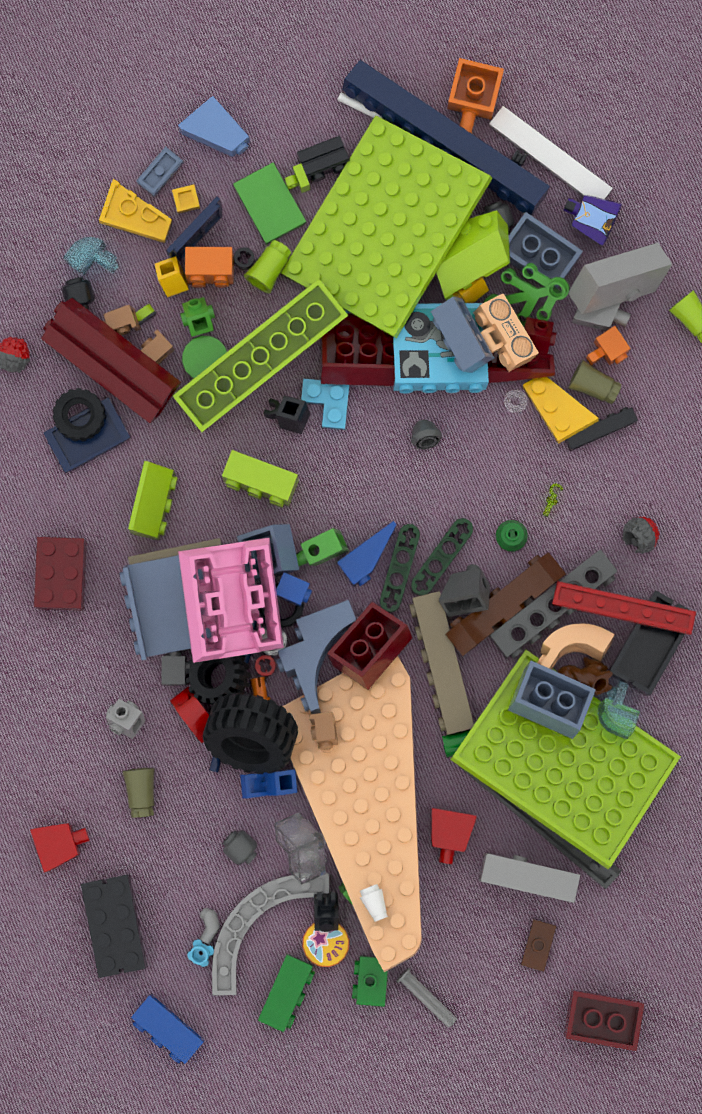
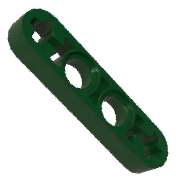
[411,518,473,596]
[380,524,420,613]

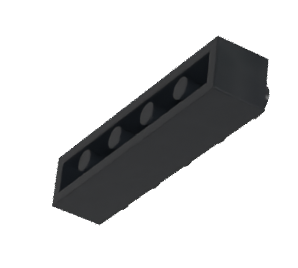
[566,407,638,451]

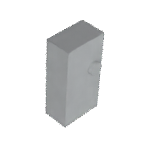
[568,243,672,315]
[478,853,580,903]

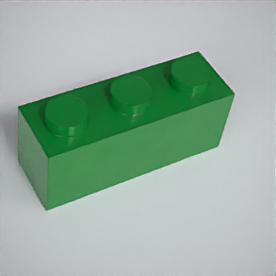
[258,954,315,1032]

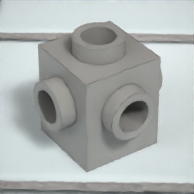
[106,699,146,740]

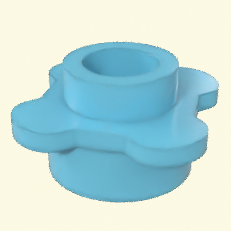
[187,939,214,967]

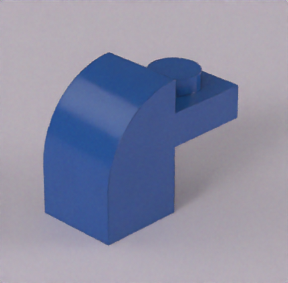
[240,769,297,799]

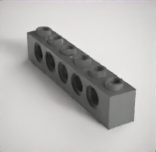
[489,549,618,659]

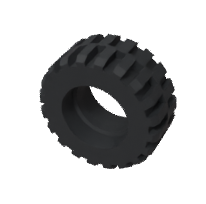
[203,693,298,774]

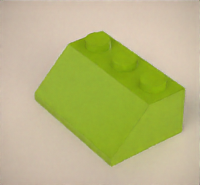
[128,461,178,540]

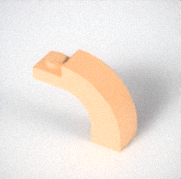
[538,623,615,669]

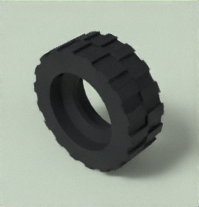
[53,388,106,441]

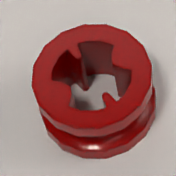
[255,655,276,677]

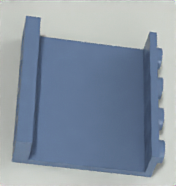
[120,555,211,660]

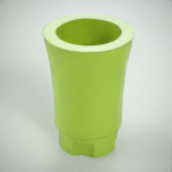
[244,240,291,294]
[668,290,702,343]

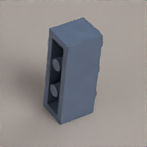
[431,297,494,373]

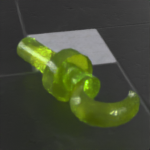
[542,483,563,517]

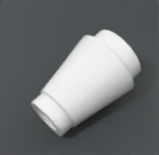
[360,884,388,922]

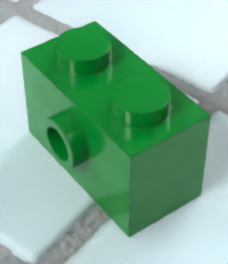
[352,955,388,1007]

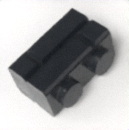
[297,135,350,182]

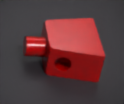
[431,808,477,865]
[30,823,90,873]

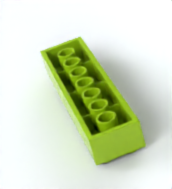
[173,279,348,432]

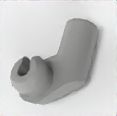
[199,908,220,945]

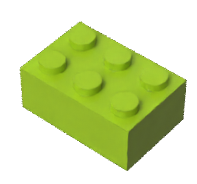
[222,450,299,508]

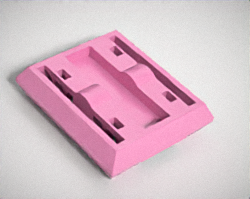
[178,538,284,663]

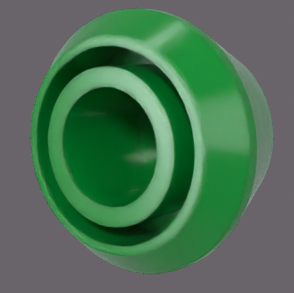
[496,520,528,552]

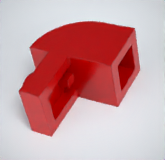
[170,687,209,744]

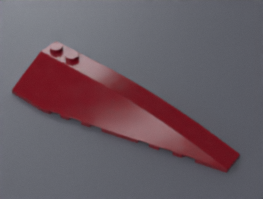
[320,313,555,386]

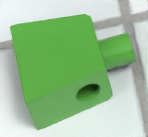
[296,528,349,567]

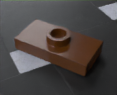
[521,919,556,972]

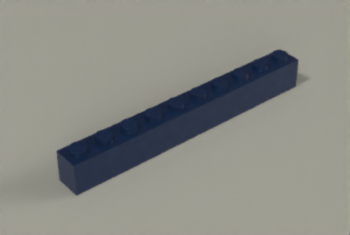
[342,60,550,216]

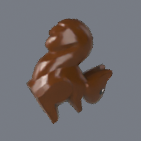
[556,657,613,695]

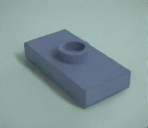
[136,146,184,197]

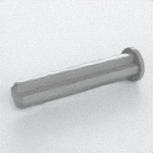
[396,968,457,1027]

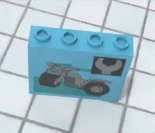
[393,303,489,394]

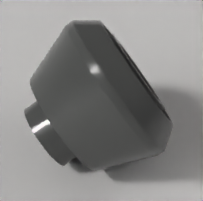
[411,420,442,449]

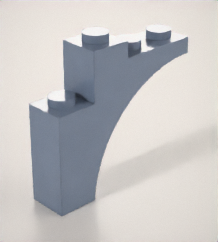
[276,600,356,714]

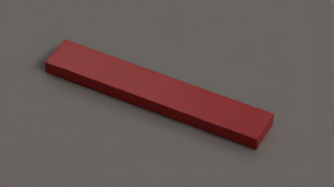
[552,581,697,635]

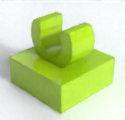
[285,164,310,193]

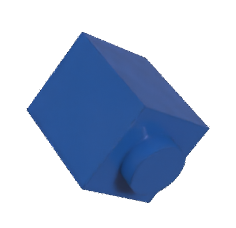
[276,572,312,607]

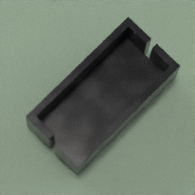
[608,590,697,697]
[81,874,147,978]

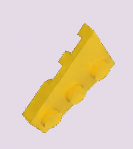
[99,179,172,243]
[523,377,599,444]

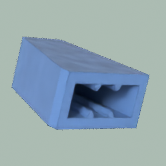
[178,96,250,157]

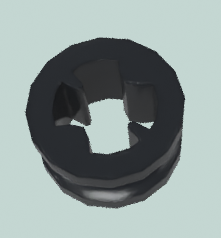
[511,149,528,167]
[234,247,255,270]

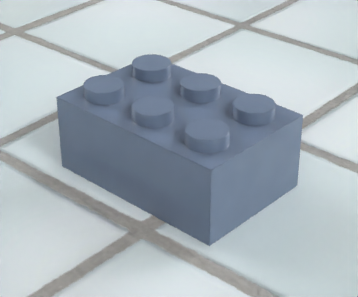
[509,212,583,290]
[508,660,596,739]

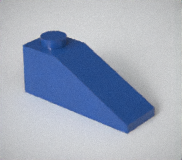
[337,521,396,587]

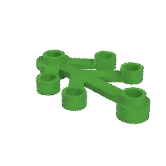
[483,263,570,326]

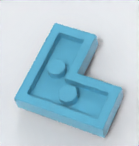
[301,378,349,430]

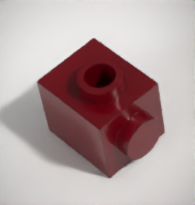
[524,317,557,355]

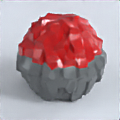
[0,337,30,373]
[622,516,660,554]

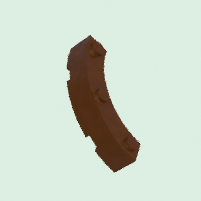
[445,552,566,656]

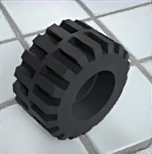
[185,655,251,705]

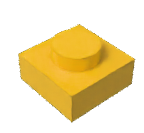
[172,184,200,214]

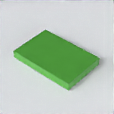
[233,163,306,245]

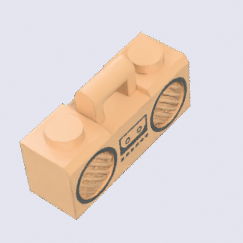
[473,294,539,372]

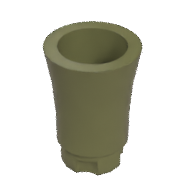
[568,359,622,404]
[122,767,155,818]

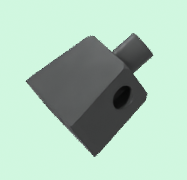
[439,564,490,617]

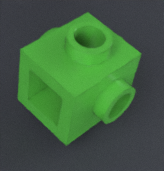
[180,297,215,337]

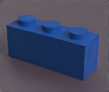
[131,994,205,1064]

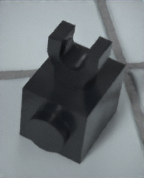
[264,395,310,434]
[314,892,339,932]

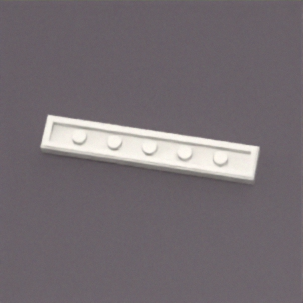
[489,106,613,199]

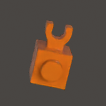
[586,326,631,365]

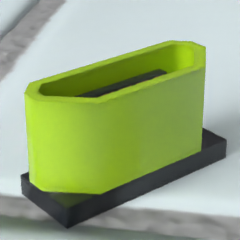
[135,304,156,325]

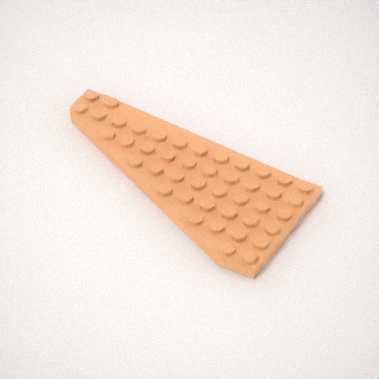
[283,656,422,972]

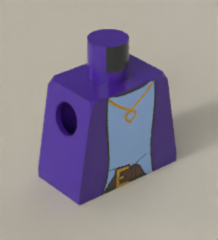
[563,195,622,245]

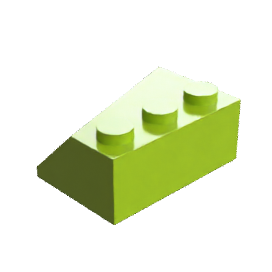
[436,210,510,300]

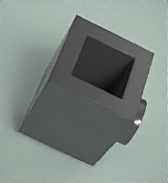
[161,652,191,686]

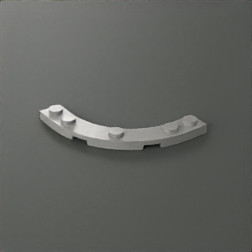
[212,873,329,995]

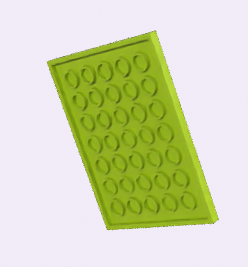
[281,115,493,339]
[450,650,681,869]

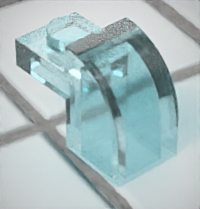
[63,237,119,275]
[597,680,640,739]

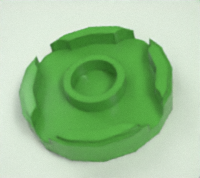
[182,336,227,379]

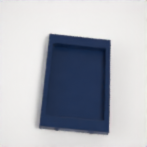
[166,196,223,262]
[43,397,131,474]

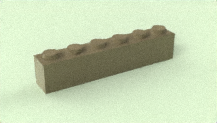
[409,591,474,735]

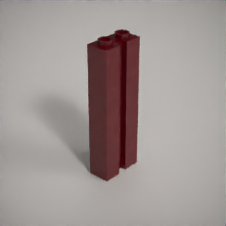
[41,298,181,423]

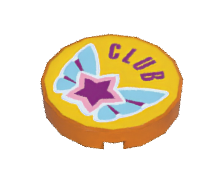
[302,923,349,967]

